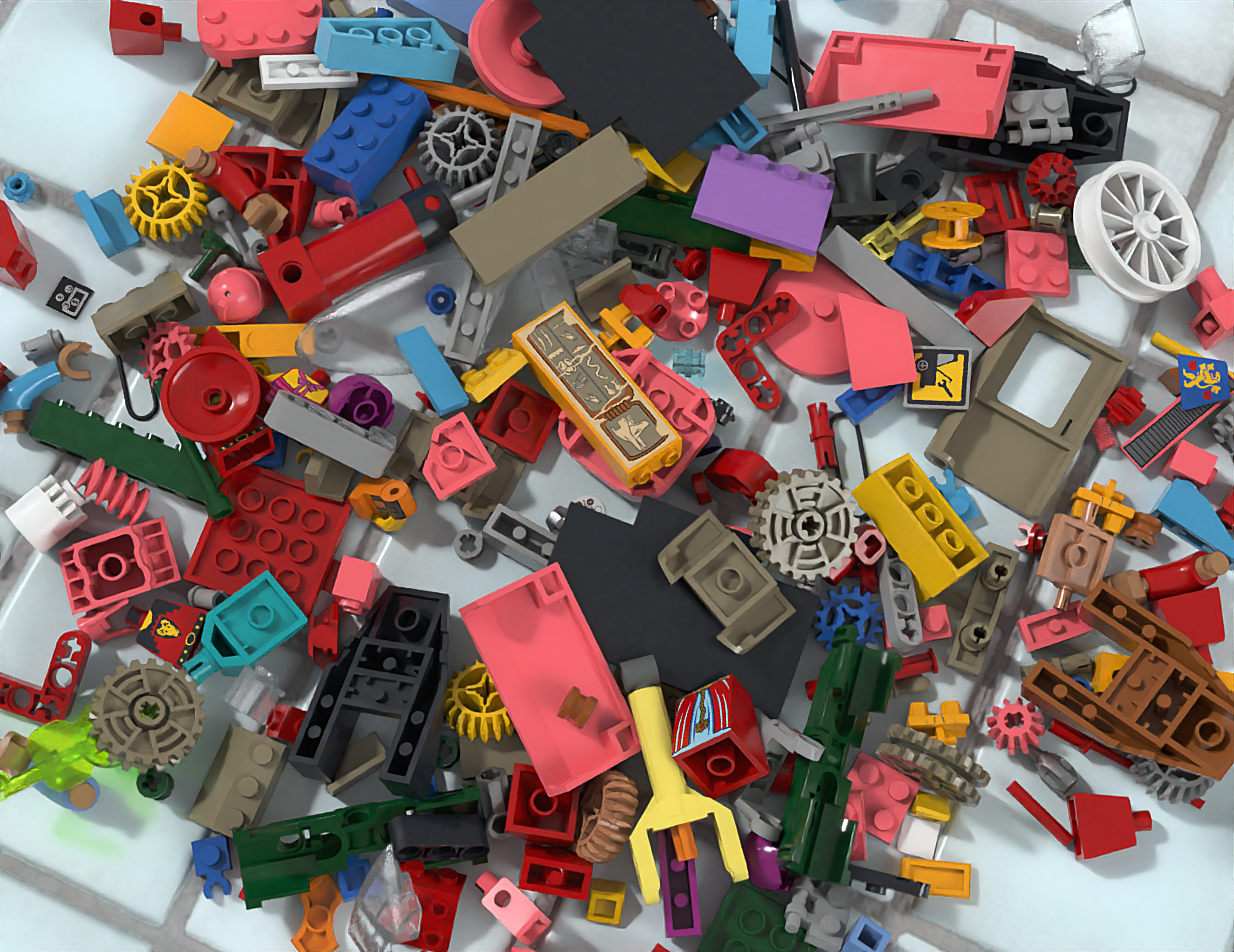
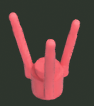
[76,598,140,644]

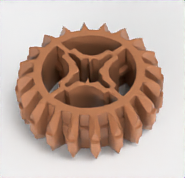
[572,770,638,864]

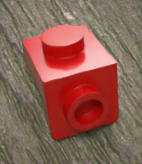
[266,704,307,744]

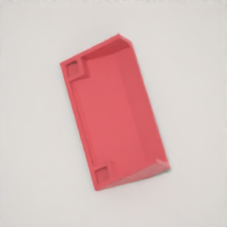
[806,30,1015,139]
[458,562,642,797]

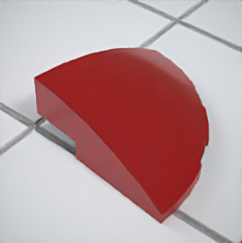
[220,145,316,242]

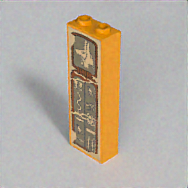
[512,301,682,489]

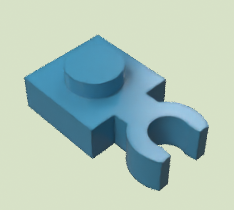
[929,469,980,523]

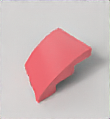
[837,292,918,391]

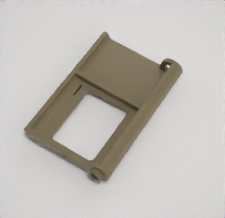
[924,294,1131,519]

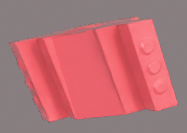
[57,516,181,615]

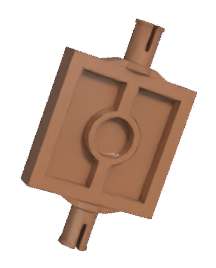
[1035,502,1115,612]

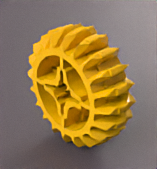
[122,158,210,243]
[444,659,516,744]

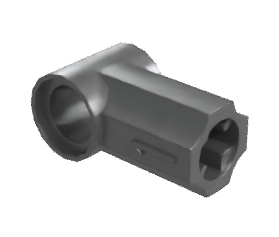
[475,766,513,840]

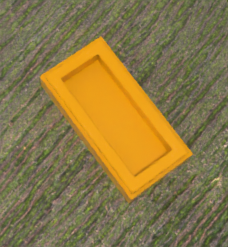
[899,857,971,899]

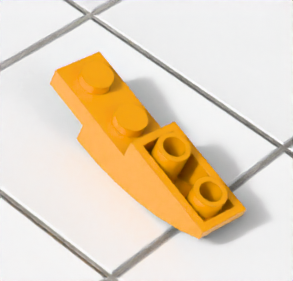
[188,323,315,359]

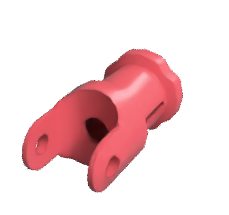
[308,197,358,229]

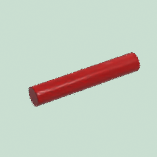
[1006,780,1074,847]

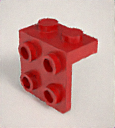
[381,861,467,952]

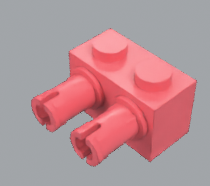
[1186,266,1234,351]

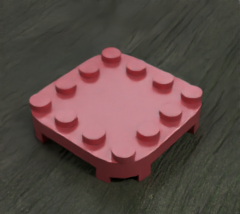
[197,0,324,67]
[558,346,717,503]

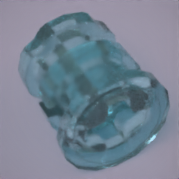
[672,348,705,380]

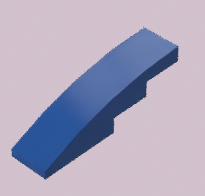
[889,240,1006,304]

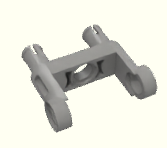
[726,708,825,842]

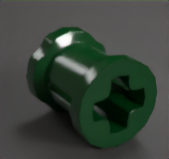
[436,735,460,769]
[136,768,174,801]

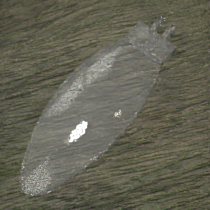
[295,246,593,376]

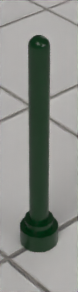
[153,378,235,521]

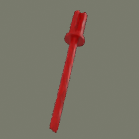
[1047,718,1206,809]

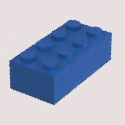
[301,74,433,206]

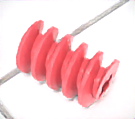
[74,458,150,526]

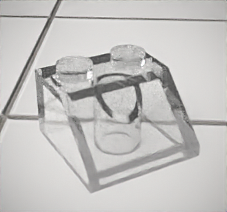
[1077,0,1146,88]

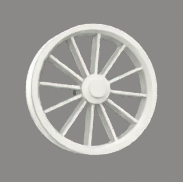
[1073,160,1201,303]

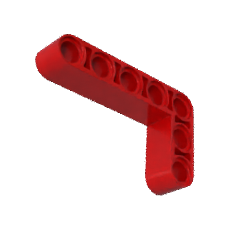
[703,447,857,587]

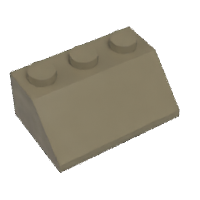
[91,269,201,357]
[188,724,291,838]

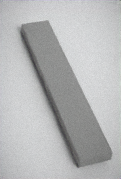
[817,225,986,363]

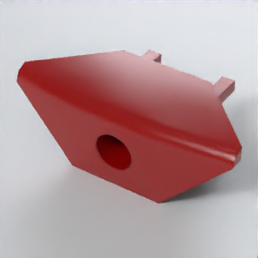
[308,600,339,671]

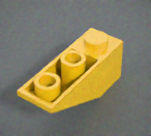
[627,143,706,196]

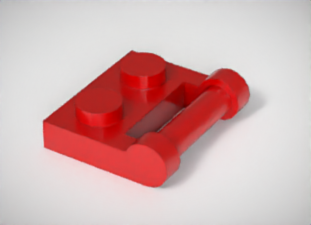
[962,171,1032,238]

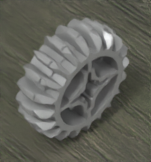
[417,104,503,190]
[1126,753,1215,804]

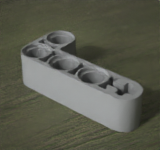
[263,390,397,478]

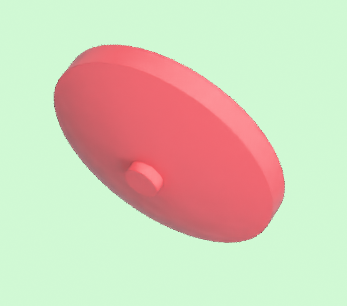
[468,0,566,109]
[757,254,884,378]

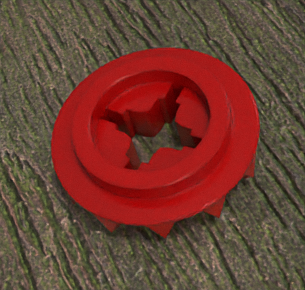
[1026,153,1078,204]

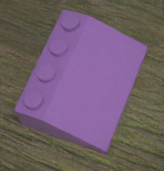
[691,143,835,257]

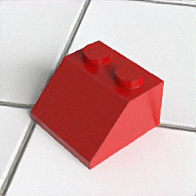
[0,199,38,291]

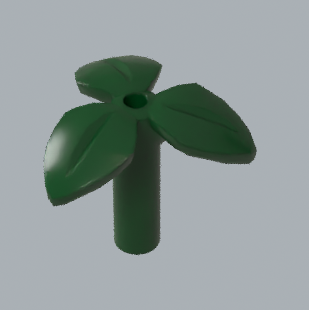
[188,230,242,283]

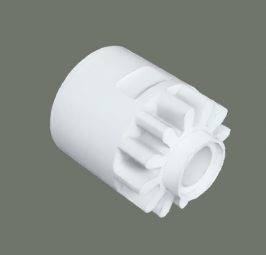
[5,474,89,554]

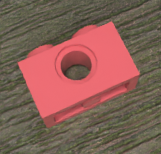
[332,555,383,617]

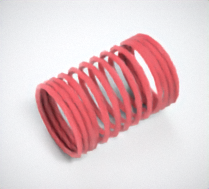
[1090,417,1116,451]

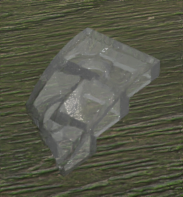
[348,843,422,952]

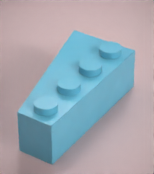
[314,18,460,83]

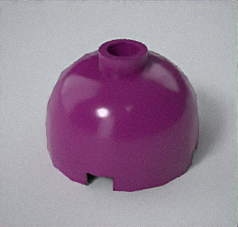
[328,374,395,431]
[741,823,794,892]

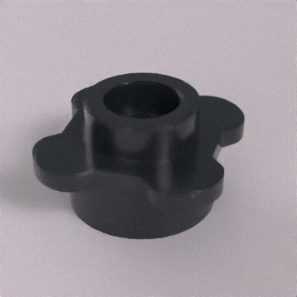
[711,398,735,427]

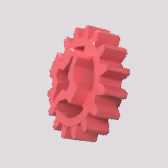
[138,321,201,387]

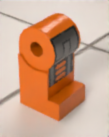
[348,475,417,520]

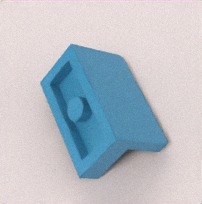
[73,189,141,259]

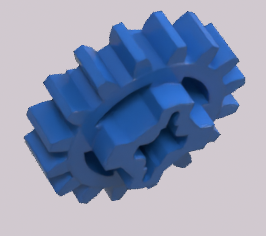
[811,585,884,651]

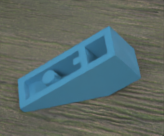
[1149,478,1234,571]

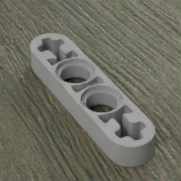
[876,539,923,652]

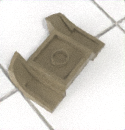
[192,57,327,148]
[384,409,528,521]
[658,509,796,655]

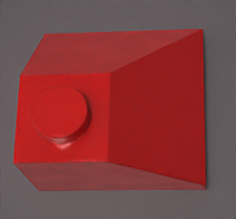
[504,763,581,849]

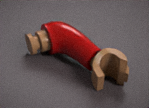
[185,146,289,239]
[1103,551,1229,606]

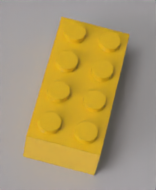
[851,453,990,598]

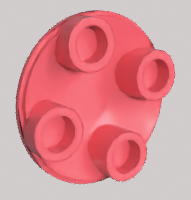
[651,281,709,342]

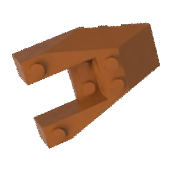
[1020,580,1234,782]

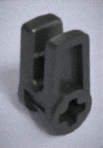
[611,231,677,279]

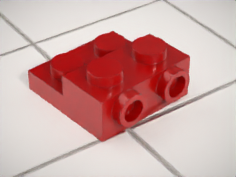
[471,377,561,464]

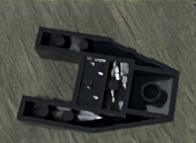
[926,38,1131,172]
[287,585,450,801]

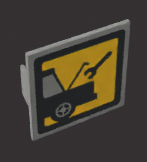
[903,345,973,411]

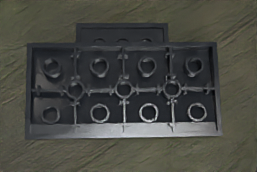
[519,0,762,169]
[546,495,820,719]

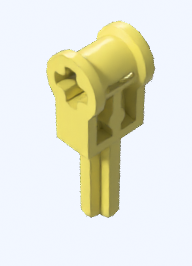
[859,204,934,264]

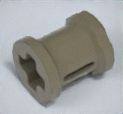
[1030,202,1072,235]

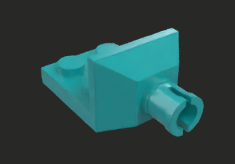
[182,570,309,686]

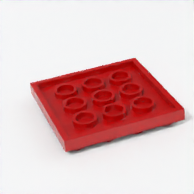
[182,464,354,620]

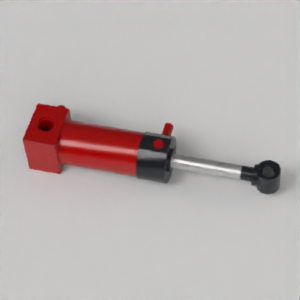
[257,130,578,324]

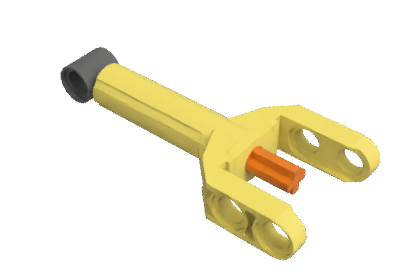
[619,654,749,906]

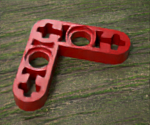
[716,292,799,411]
[0,630,92,725]

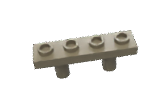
[945,542,1020,677]

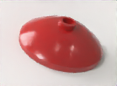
[160,346,261,444]

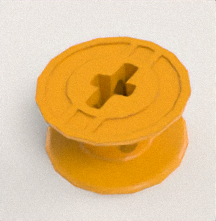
[920,201,985,249]

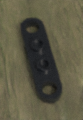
[847,864,931,899]

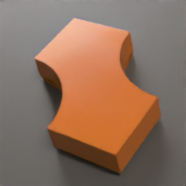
[290,874,343,952]

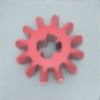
[986,697,1045,756]

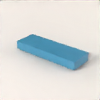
[394,325,469,417]

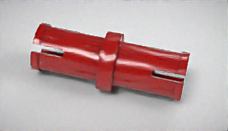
[807,402,838,470]

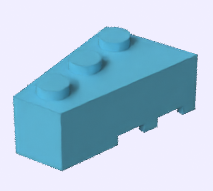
[728,0,776,89]

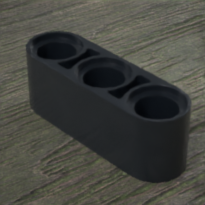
[388,814,490,862]

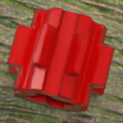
[1103,385,1147,427]

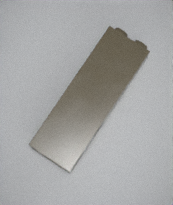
[449,125,648,292]

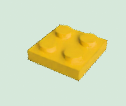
[459,347,529,403]

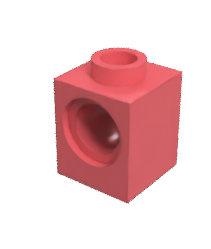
[1160,439,1218,490]

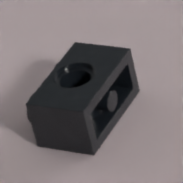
[875,147,945,223]

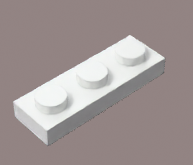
[259,54,358,90]

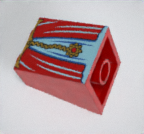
[672,673,770,800]

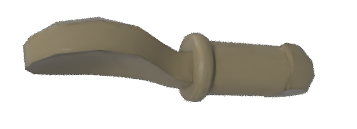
[889,674,930,699]

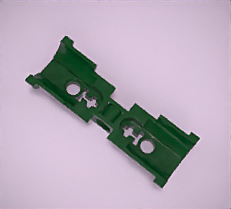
[775,625,904,887]
[232,781,488,910]

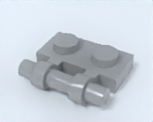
[1002,88,1073,146]
[760,121,835,175]
[784,875,855,952]

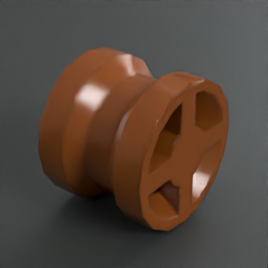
[1122,512,1163,550]
[557,686,598,729]

